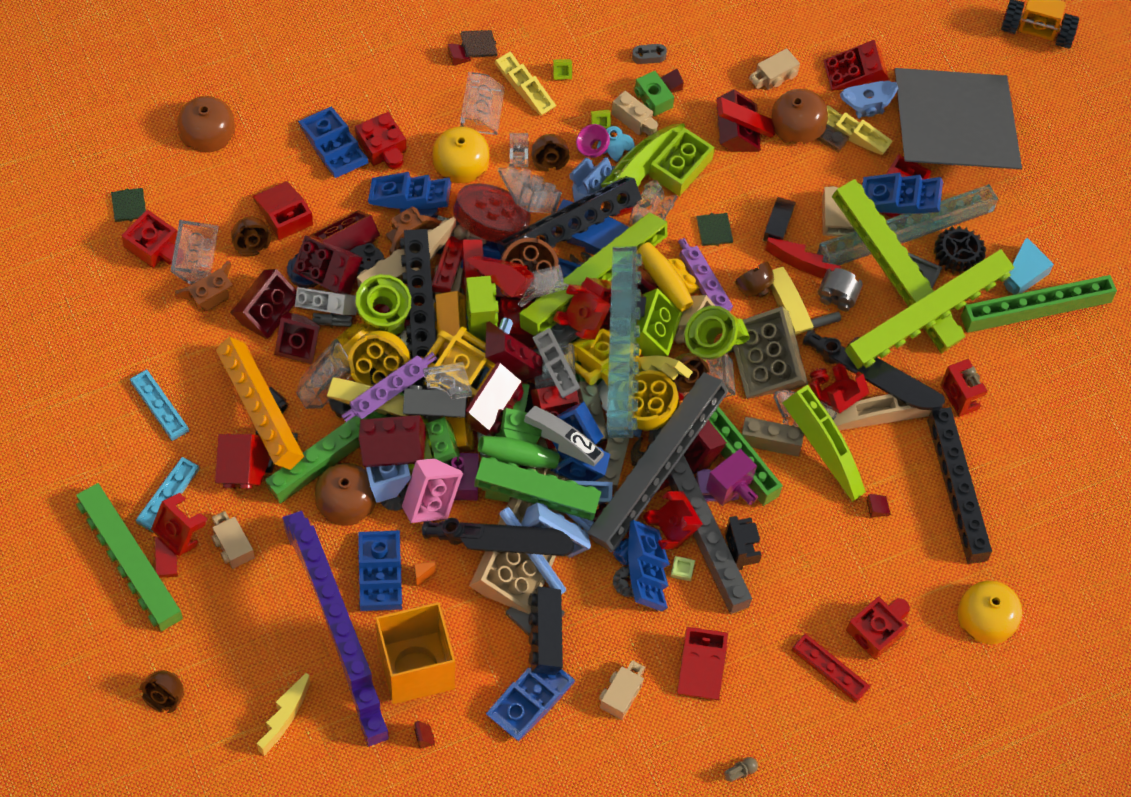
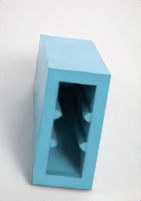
[1003,238,1054,295]

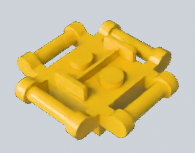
[422,326,496,398]
[563,328,641,387]

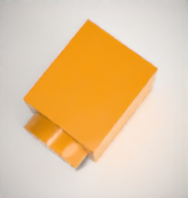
[376,602,455,704]

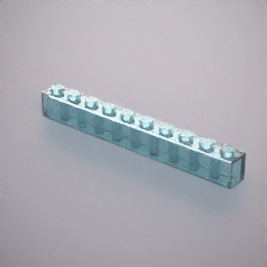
[817,184,998,265]
[607,246,642,438]

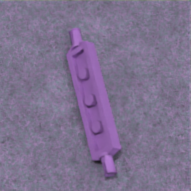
[678,238,733,312]
[341,352,437,422]

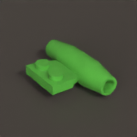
[478,408,560,469]

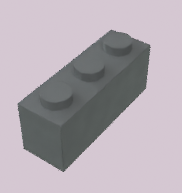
[403,385,467,418]

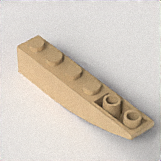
[357,217,456,287]
[826,394,931,430]

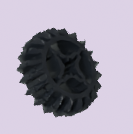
[934,225,986,274]

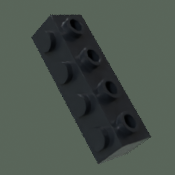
[528,586,563,675]

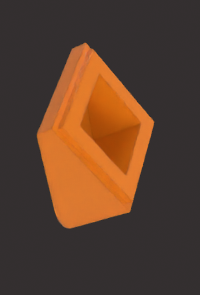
[414,561,435,586]

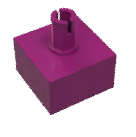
[706,449,758,506]
[450,453,479,501]

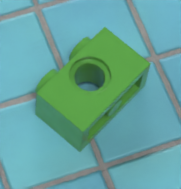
[634,71,674,116]
[426,417,460,465]

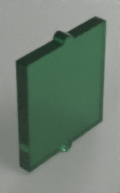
[111,188,146,222]
[696,213,733,246]

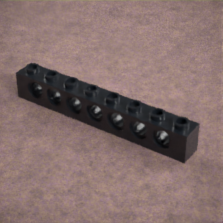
[496,176,642,255]
[400,229,438,381]
[927,407,992,564]

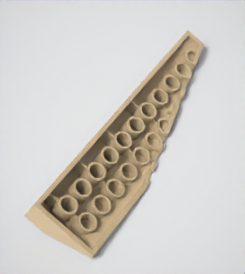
[469,437,569,614]

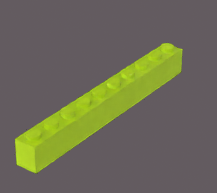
[831,179,966,354]
[520,212,667,336]
[844,249,1015,369]

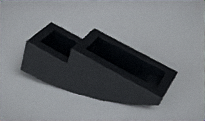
[763,197,796,241]

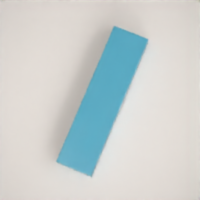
[130,369,189,441]
[136,457,200,533]

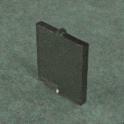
[460,30,498,57]

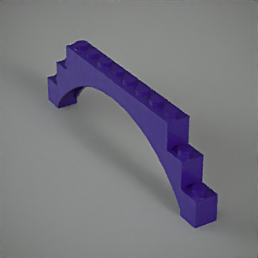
[282,511,389,747]

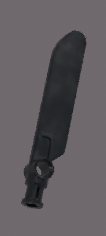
[803,330,945,410]
[422,518,575,556]

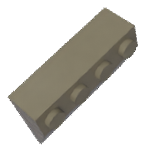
[733,307,808,399]

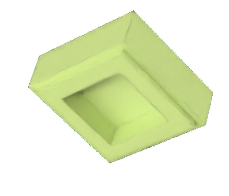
[671,556,695,582]

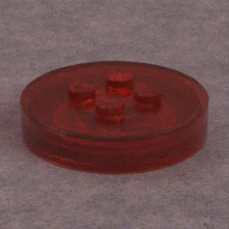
[453,183,531,242]

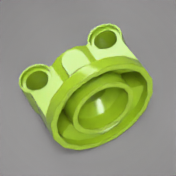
[355,274,411,335]
[684,305,750,362]

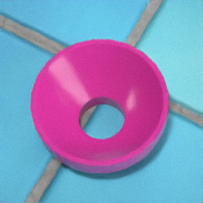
[576,124,610,158]

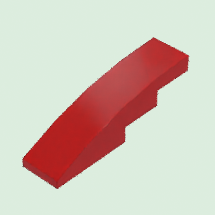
[765,237,841,278]

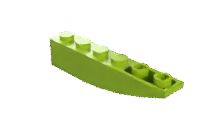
[601,123,685,202]
[782,385,866,502]

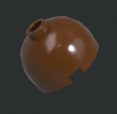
[531,134,570,172]
[231,217,271,256]
[735,261,774,298]
[671,353,710,393]
[139,670,184,713]

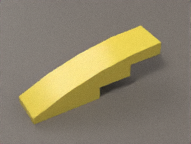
[495,51,556,116]
[826,105,893,155]
[770,267,814,335]
[637,356,692,380]
[326,377,409,417]
[257,673,310,756]

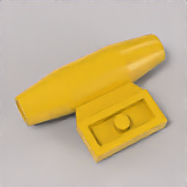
[637,242,699,312]

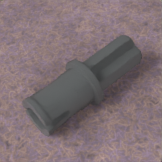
[312,313,352,328]

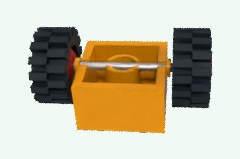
[1001,0,1079,49]

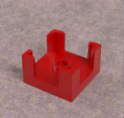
[553,284,612,340]
[940,358,988,417]
[809,363,870,414]
[643,491,703,549]
[151,493,208,556]

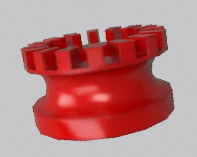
[810,368,829,385]

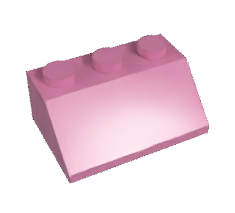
[402,459,463,523]

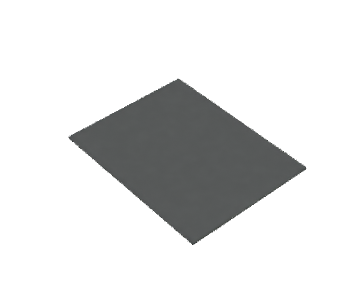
[895,68,1022,169]

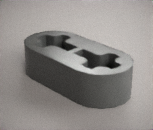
[632,44,667,64]

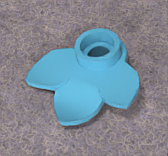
[597,126,635,162]

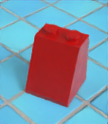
[215,434,270,489]

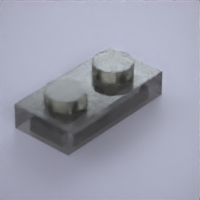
[816,124,849,153]

